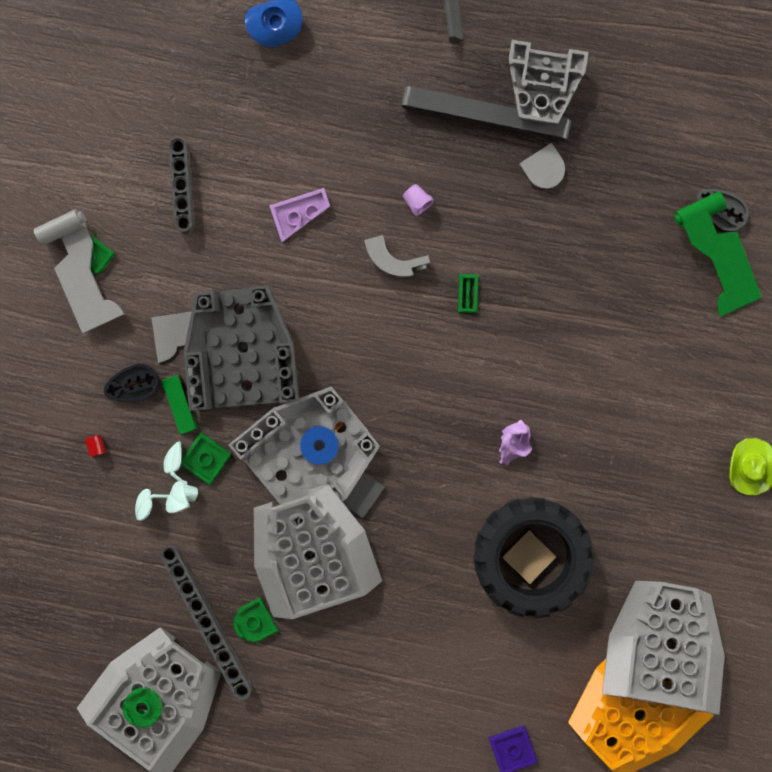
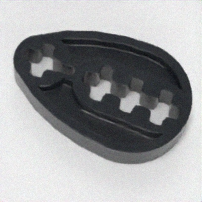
[103,364,160,402]

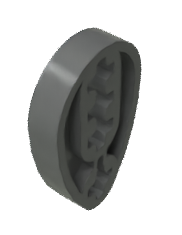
[695,189,749,232]

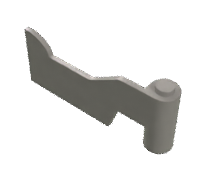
[34,209,125,334]
[152,312,248,363]

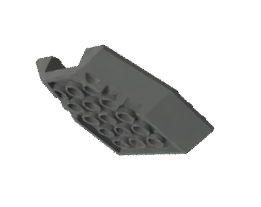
[183,285,299,411]

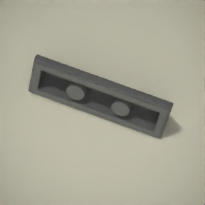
[443,0,463,42]

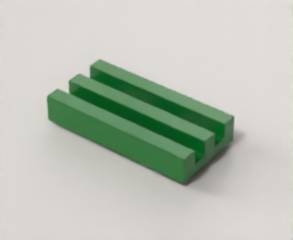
[458,274,478,313]

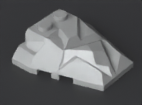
[509,40,589,125]

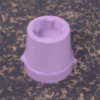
[402,184,434,216]

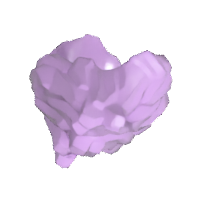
[499,420,532,465]

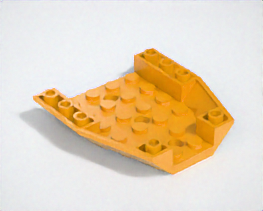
[568,659,714,772]

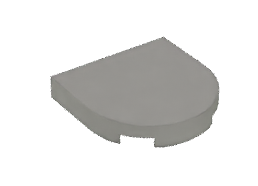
[519,143,565,189]

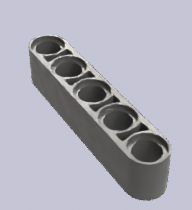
[169,138,195,234]

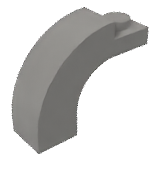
[364,235,430,278]

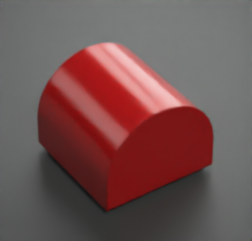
[85,434,106,457]

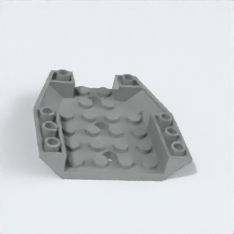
[228,386,380,524]
[254,484,382,619]
[602,581,725,715]
[77,627,222,772]

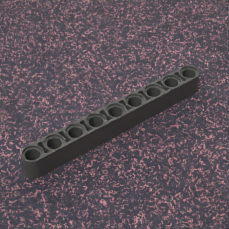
[401,86,571,141]
[160,544,253,700]

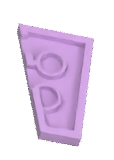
[270,188,330,242]

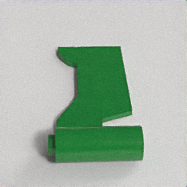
[673,192,762,317]

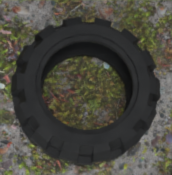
[473,497,594,619]

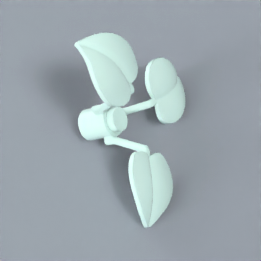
[135,441,198,521]

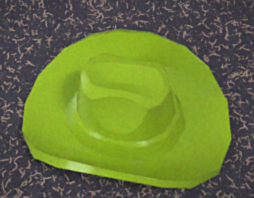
[729,438,772,495]

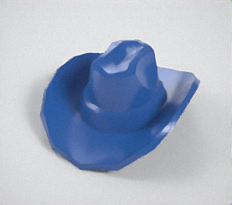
[245,0,302,47]

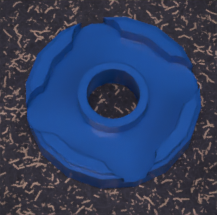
[300,426,338,465]

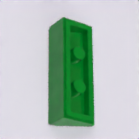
[162,374,198,435]

